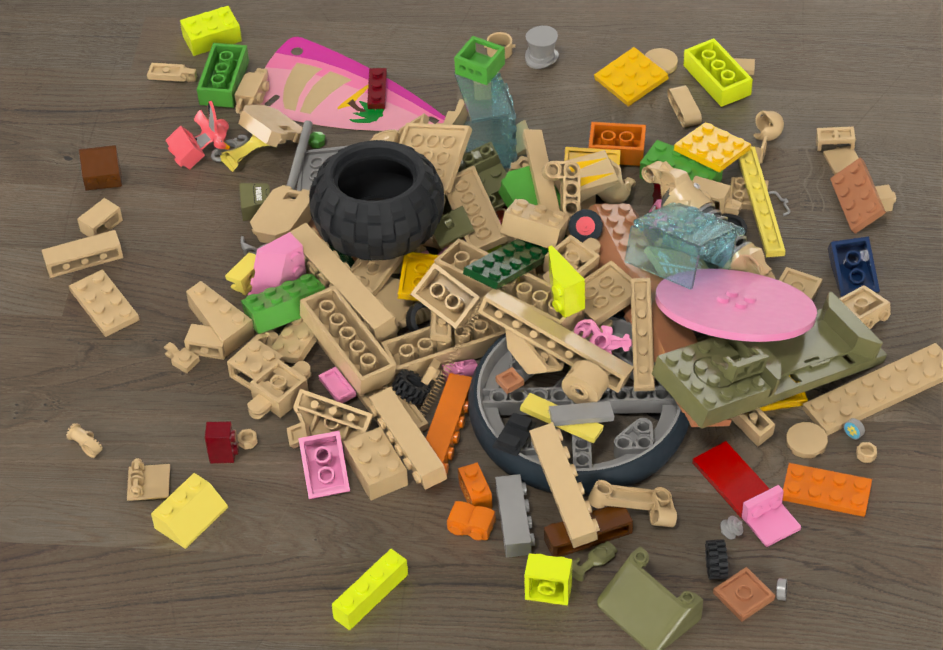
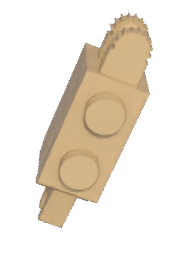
[234,68,269,114]

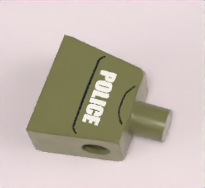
[239,183,270,221]

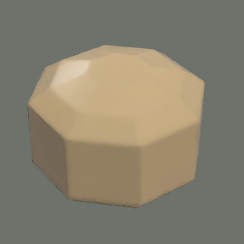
[237,429,258,449]
[856,442,877,463]

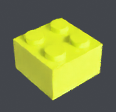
[524,553,572,606]

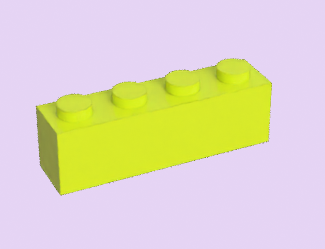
[332,549,408,631]

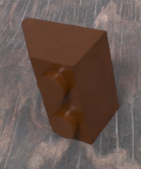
[79,145,122,191]

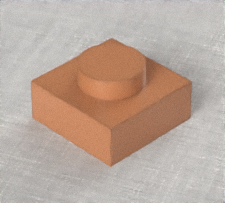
[496,367,524,394]

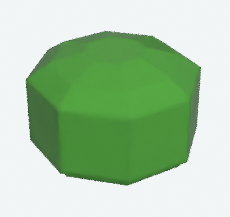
[308,131,326,148]

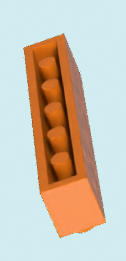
[426,373,472,483]

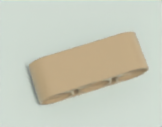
[667,85,702,128]

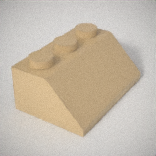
[411,263,483,329]

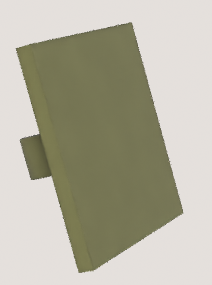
[434,205,475,249]

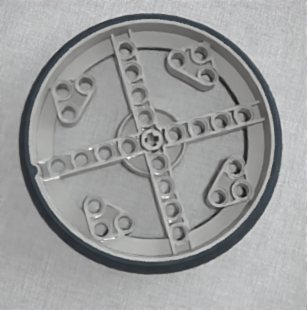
[468,315,689,496]

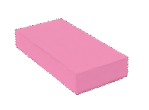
[318,367,356,403]

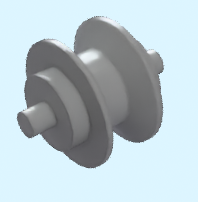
[721,516,743,540]

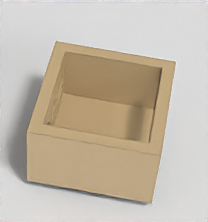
[227,338,284,390]

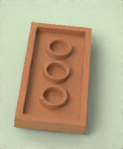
[830,158,886,234]

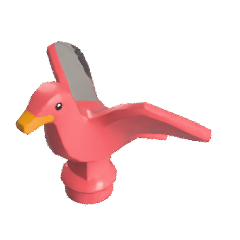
[194,101,230,150]

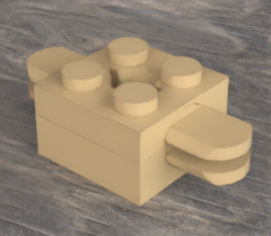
[542,235,600,283]
[247,359,311,419]

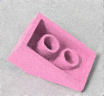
[298,431,350,499]

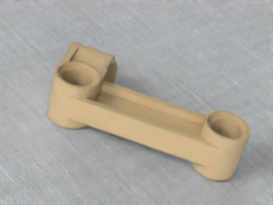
[588,480,677,527]

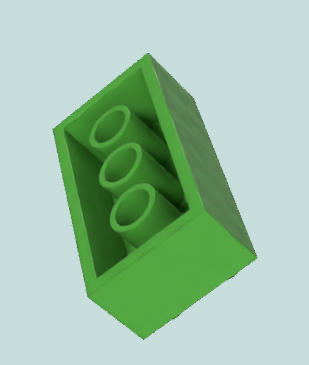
[197,43,249,108]
[640,140,723,182]
[241,274,325,334]

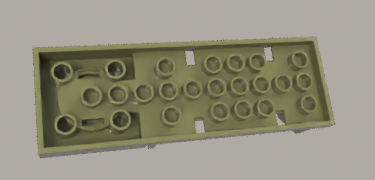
[652,292,887,429]

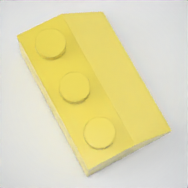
[151,473,228,549]

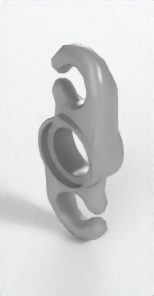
[211,134,249,162]

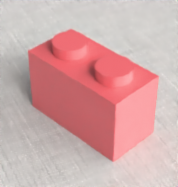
[166,126,205,170]

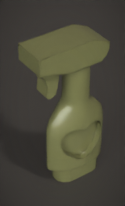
[572,541,617,582]

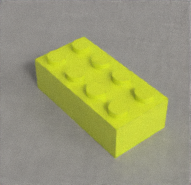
[683,39,753,107]

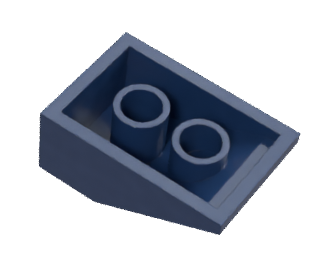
[828,236,880,297]

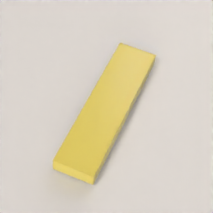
[520,393,604,444]

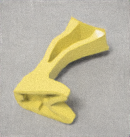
[220,135,270,172]

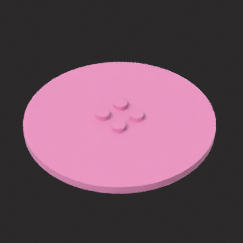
[655,269,817,342]

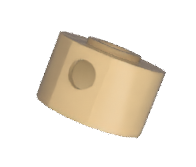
[562,360,609,404]

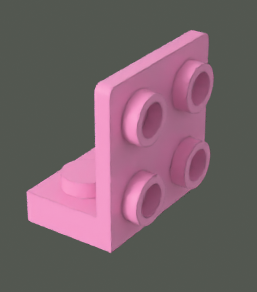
[742,485,801,547]

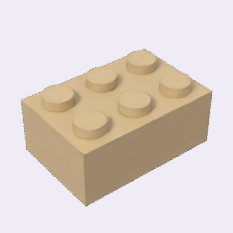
[500,199,570,248]
[343,427,408,501]

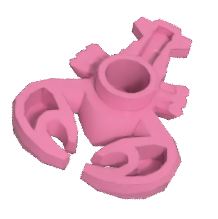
[574,319,632,354]

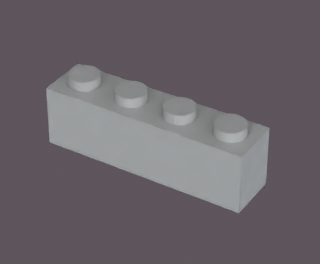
[495,474,535,558]

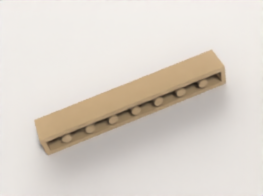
[478,288,634,393]

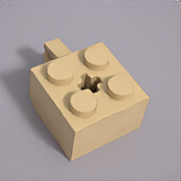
[692,176,742,215]

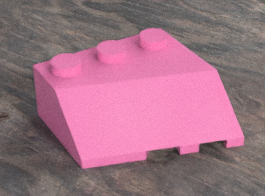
[248,232,306,295]

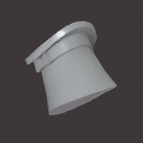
[525,26,559,69]

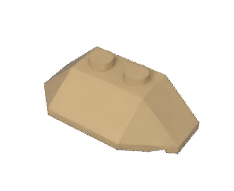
[505,328,565,374]
[293,389,374,447]

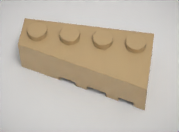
[186,281,255,357]

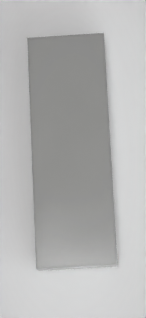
[548,401,614,426]

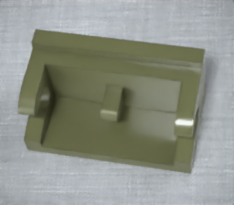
[718,347,769,383]

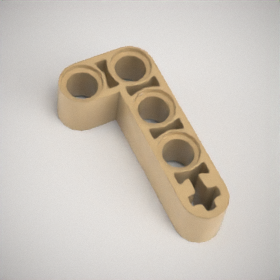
[542,161,581,236]

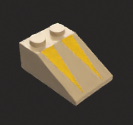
[551,150,620,208]

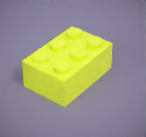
[180,6,242,56]

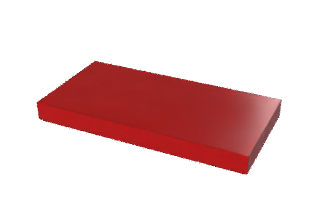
[692,441,769,519]

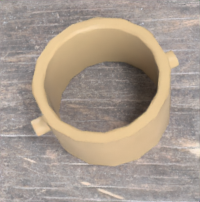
[484,32,515,59]

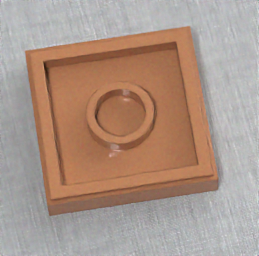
[713,567,775,622]

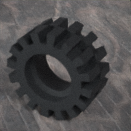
[392,369,431,405]
[705,539,728,580]

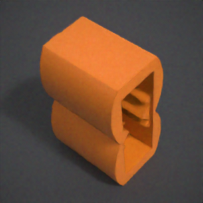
[447,501,496,540]

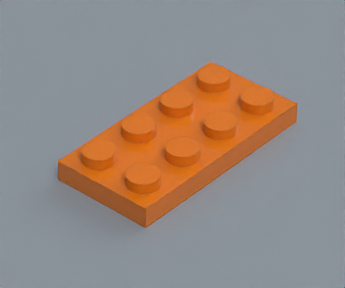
[782,463,872,517]

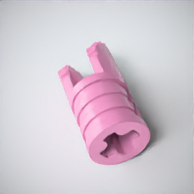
[442,359,478,382]

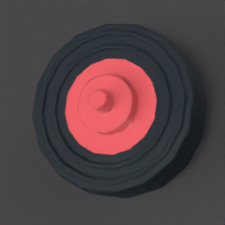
[568,209,603,243]

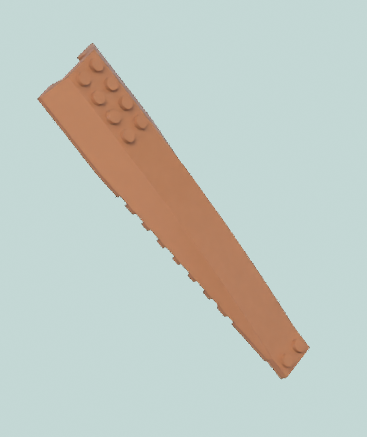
[588,203,732,427]

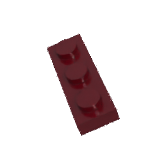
[367,68,387,109]

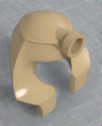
[597,159,636,204]

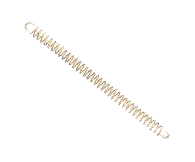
[419,291,490,416]

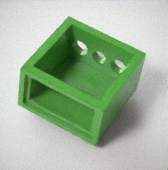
[454,36,505,85]

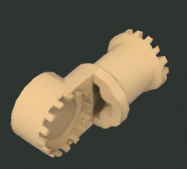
[66,423,103,458]

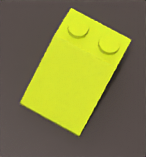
[548,245,585,318]

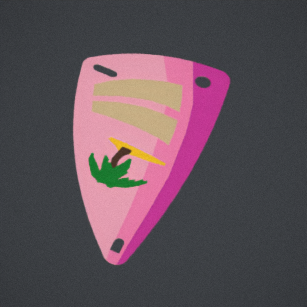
[260,37,445,131]

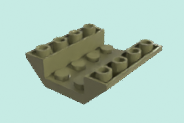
[443,141,507,215]

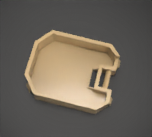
[238,105,303,148]
[250,185,312,244]

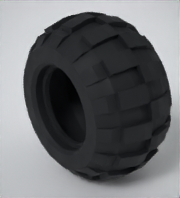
[309,140,444,261]

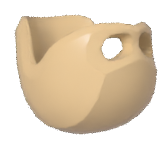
[753,111,784,141]

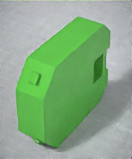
[499,166,567,209]

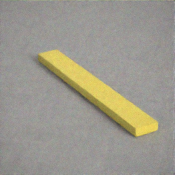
[738,147,785,258]

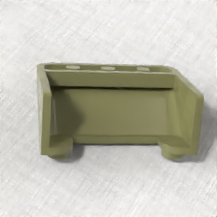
[597,546,703,650]

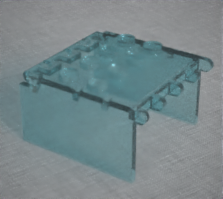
[454,72,517,168]
[624,202,745,289]

